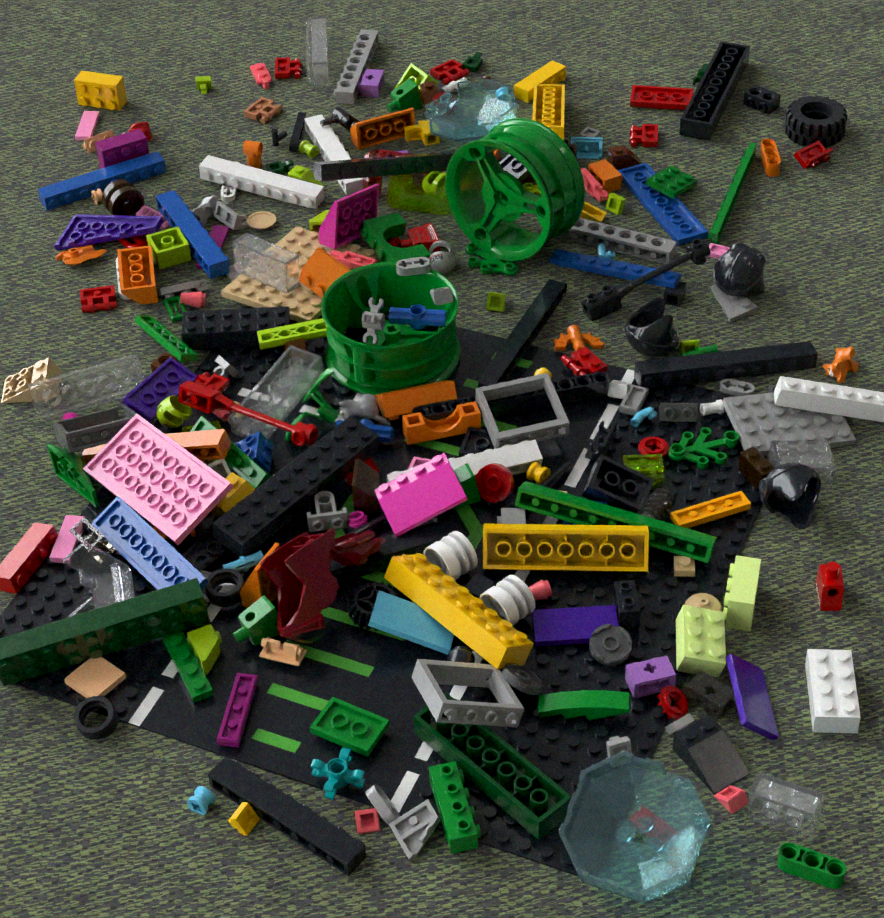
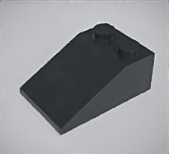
[581,454,654,513]
[673,715,750,795]

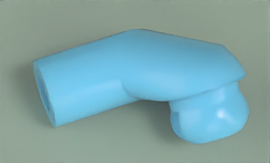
[597,243,616,260]
[630,407,657,427]

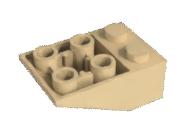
[1,357,62,403]

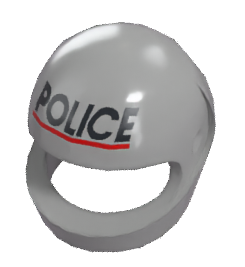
[429,241,457,274]

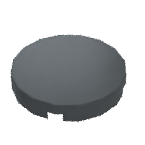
[589,624,632,666]
[501,663,543,695]

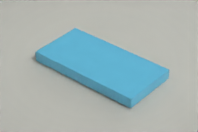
[368,590,454,655]

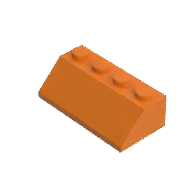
[350,108,415,150]
[117,245,158,305]
[299,247,351,298]
[375,380,457,420]

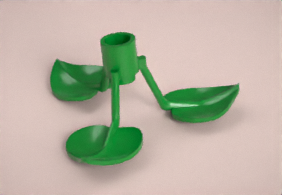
[285,367,340,443]

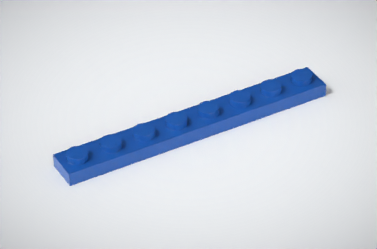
[549,249,681,288]

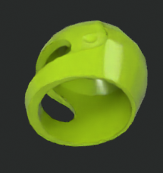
[422,171,446,198]
[156,395,192,428]

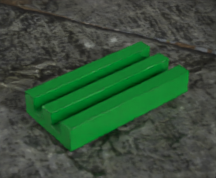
[163,296,187,323]

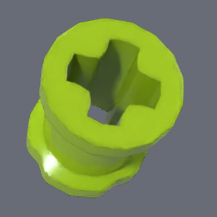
[299,140,320,159]

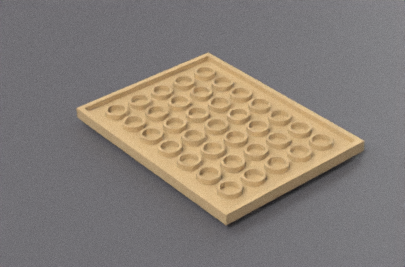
[221,227,380,323]

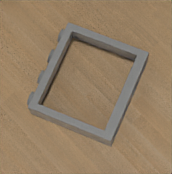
[475,373,570,449]
[411,659,524,727]

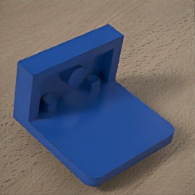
[227,431,274,473]

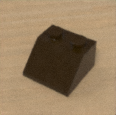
[352,459,384,515]

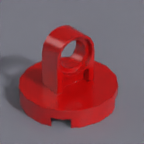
[475,463,514,503]

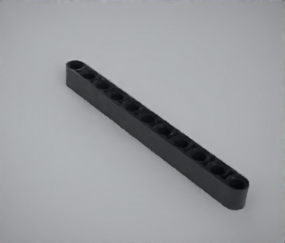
[478,279,567,388]
[412,372,609,420]

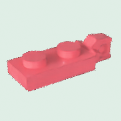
[250,63,272,89]
[581,168,609,202]
[329,250,377,269]

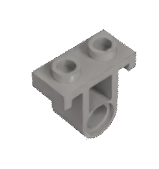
[307,491,348,532]

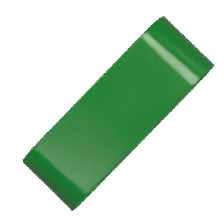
[777,842,847,889]

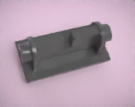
[659,403,698,422]

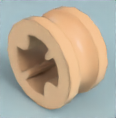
[91,189,103,205]

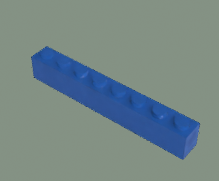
[38,151,166,210]
[156,190,230,279]

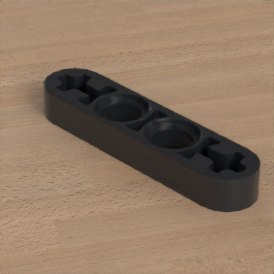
[289,112,306,152]

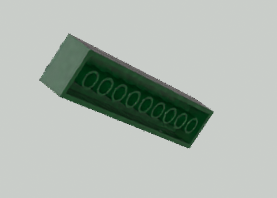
[0,578,210,686]

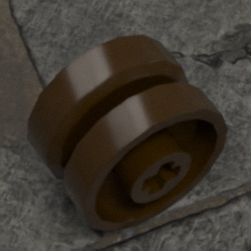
[102,179,145,216]

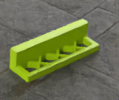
[257,318,327,350]

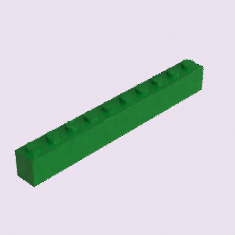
[515,481,717,563]

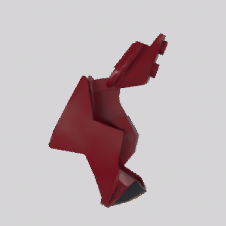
[260,528,386,643]

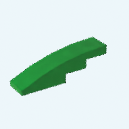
[538,690,631,720]

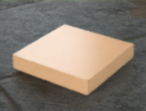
[64,657,126,698]

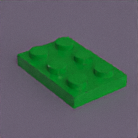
[646,166,698,199]
[310,697,390,757]

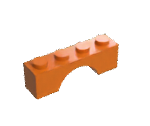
[402,401,481,445]

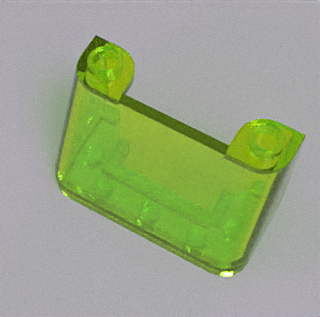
[387,174,451,214]

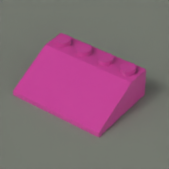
[319,184,379,250]
[374,453,468,537]

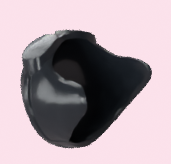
[713,244,766,297]
[625,297,679,357]
[759,463,821,529]

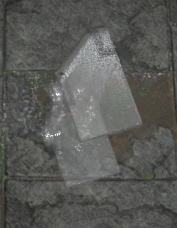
[63,541,135,617]

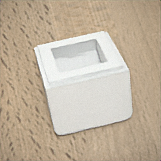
[607,380,631,399]

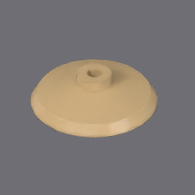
[247,211,276,229]
[684,593,722,611]

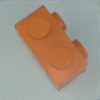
[588,159,623,193]

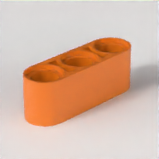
[760,139,781,177]

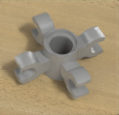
[362,297,385,344]

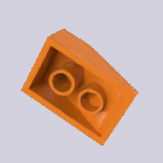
[240,543,280,608]

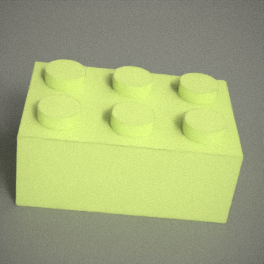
[723,555,761,631]
[676,605,726,677]

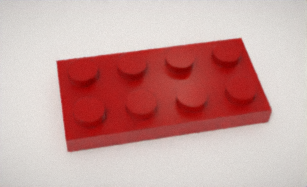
[630,85,694,110]

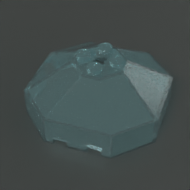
[424,79,519,143]
[558,751,711,904]

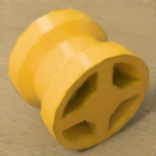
[526,462,550,485]

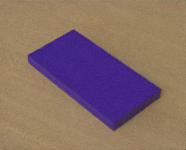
[122,357,197,423]
[532,605,619,646]
[726,654,779,740]

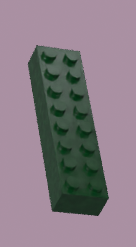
[413,693,572,840]

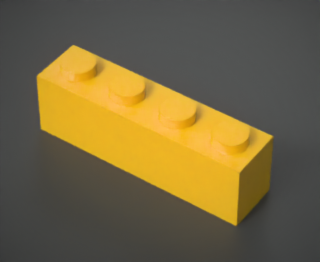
[514,60,567,103]

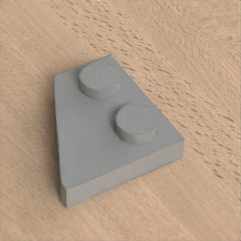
[389,799,441,861]

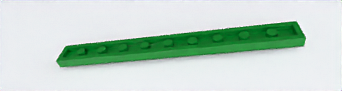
[708,142,757,244]

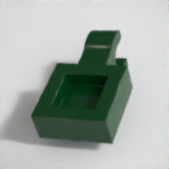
[462,52,483,72]
[693,64,709,85]
[265,160,294,175]

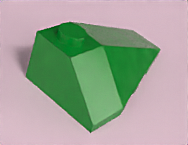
[47,444,99,507]

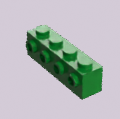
[429,761,481,854]

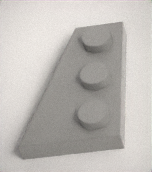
[711,284,758,323]

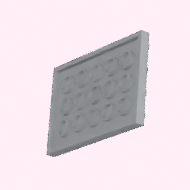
[723,392,856,456]

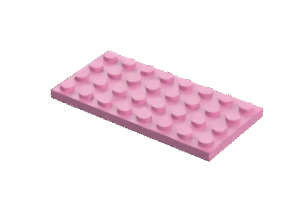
[83,414,233,545]

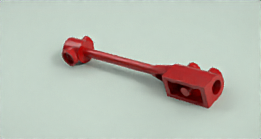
[178,381,318,446]

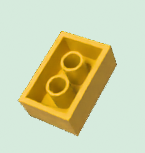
[74,71,127,111]

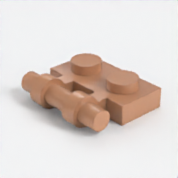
[244,97,283,124]

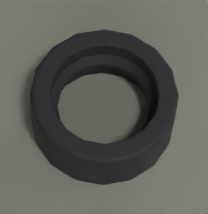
[205,568,244,607]
[74,696,119,740]

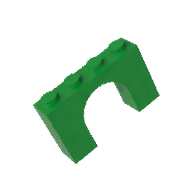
[361,212,431,262]

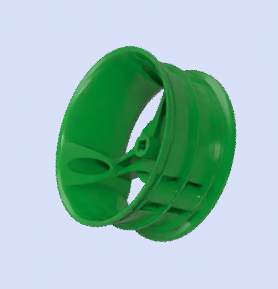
[445,118,585,261]
[321,262,460,396]

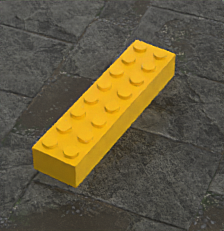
[532,84,565,141]
[483,523,649,572]
[384,553,534,670]

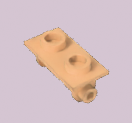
[82,129,114,153]
[259,637,307,667]

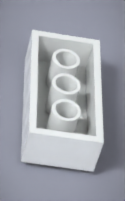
[805,649,861,733]

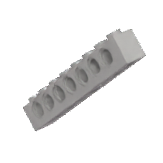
[333,29,379,104]
[556,218,677,264]

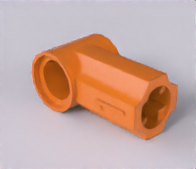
[243,140,263,169]

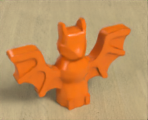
[554,325,604,351]

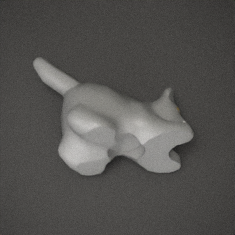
[190,195,217,226]
[339,394,391,426]

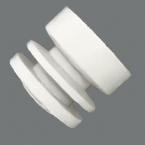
[424,531,478,580]
[479,575,535,625]

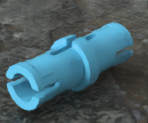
[222,550,264,572]

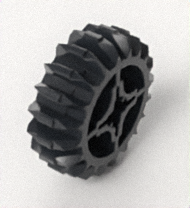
[347,581,402,631]

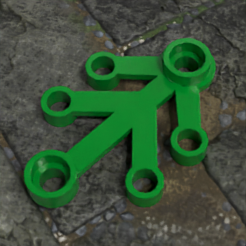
[465,242,518,276]
[668,427,739,469]

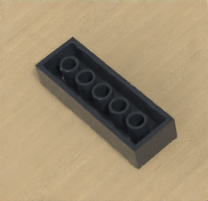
[181,306,291,350]

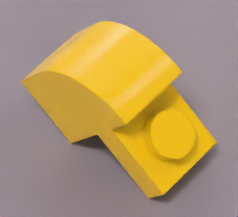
[404,120,440,146]

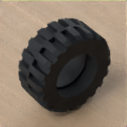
[785,96,847,148]

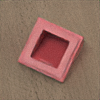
[714,785,749,814]
[355,808,381,834]

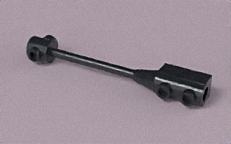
[581,239,711,321]

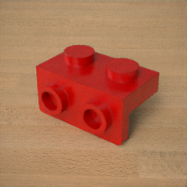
[793,141,834,169]

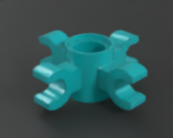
[310,747,365,800]

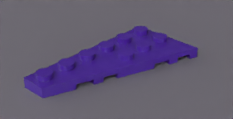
[54,214,163,250]

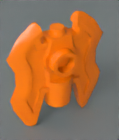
[56,244,107,265]

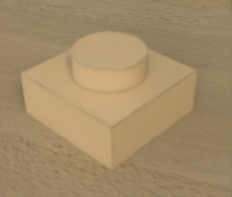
[673,556,695,577]

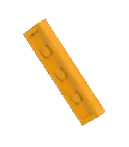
[670,491,751,528]

